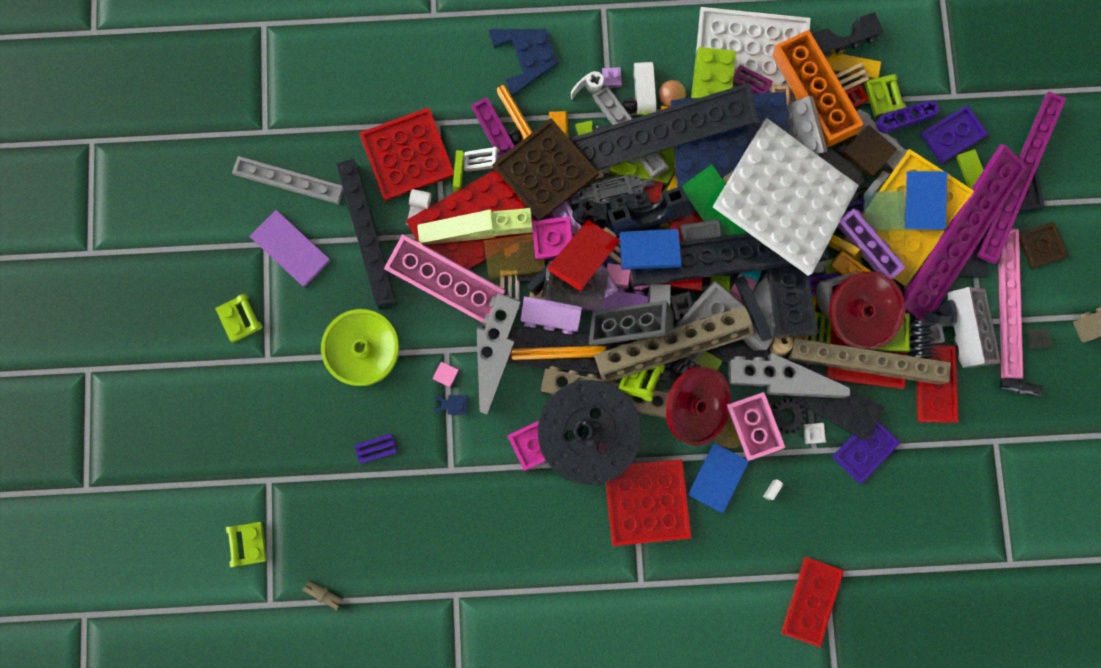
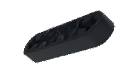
[734,276,772,342]

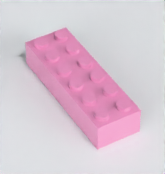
[384,235,506,323]

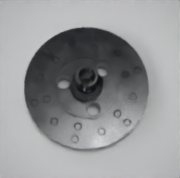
[538,380,642,485]

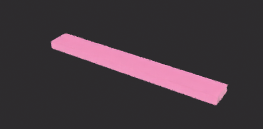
[998,229,1023,379]

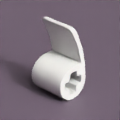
[571,71,604,100]
[406,189,432,225]

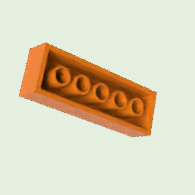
[772,30,864,148]

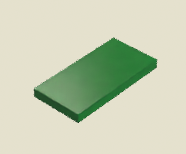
[682,164,748,236]

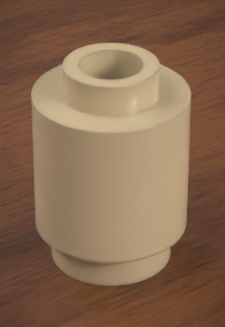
[770,335,794,357]

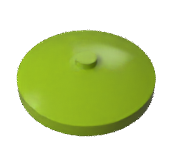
[321,309,399,386]

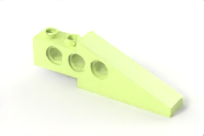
[418,208,533,245]

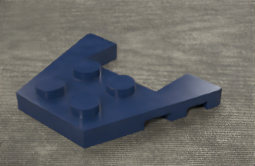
[488,29,558,97]

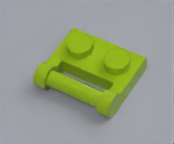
[864,74,907,117]
[215,293,263,343]
[618,364,665,401]
[226,522,267,567]

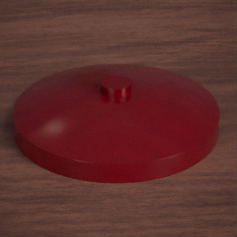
[829,272,905,350]
[666,366,731,446]

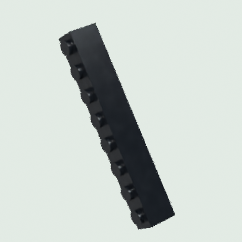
[336,159,398,310]

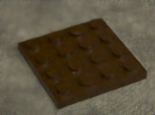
[492,118,599,221]

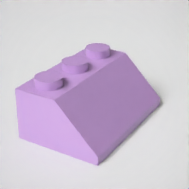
[521,297,582,335]

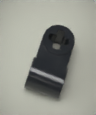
[572,199,610,229]

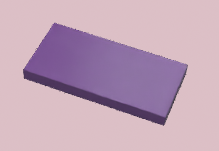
[249,210,331,288]

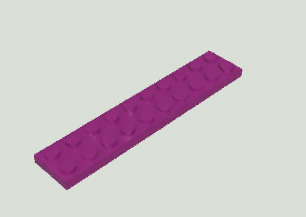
[903,144,1027,321]

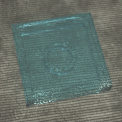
[863,191,905,231]

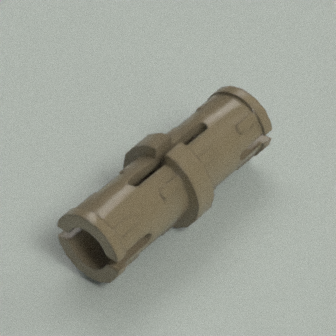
[302,580,344,611]

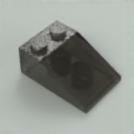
[541,261,609,311]

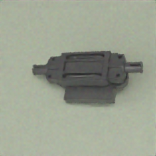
[571,175,654,206]

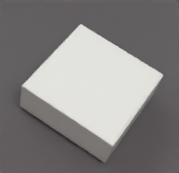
[803,423,826,444]
[763,480,783,500]

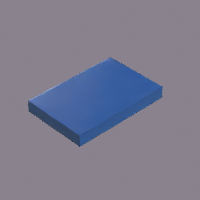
[904,171,947,230]
[619,229,681,270]
[687,443,749,513]

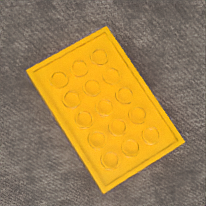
[844,149,974,287]

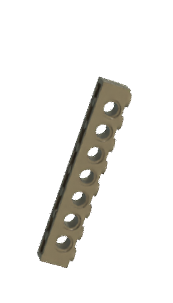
[594,306,754,383]
[787,338,951,385]
[541,366,670,418]

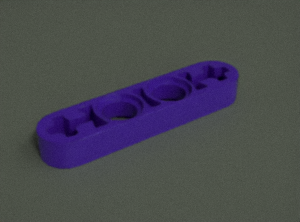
[876,100,940,133]

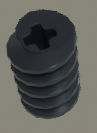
[910,320,936,359]

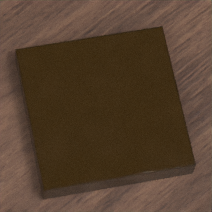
[843,125,897,178]
[1019,222,1068,269]

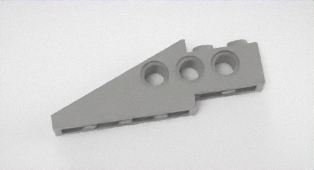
[477,293,520,414]
[728,353,850,398]

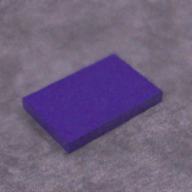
[920,105,989,164]
[832,421,900,484]

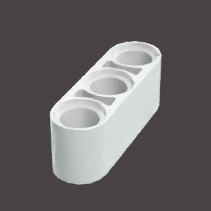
[634,62,656,115]

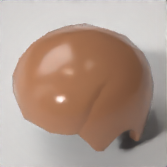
[658,80,687,107]

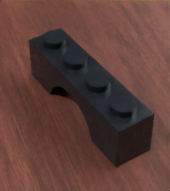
[812,12,884,59]
[608,186,691,239]

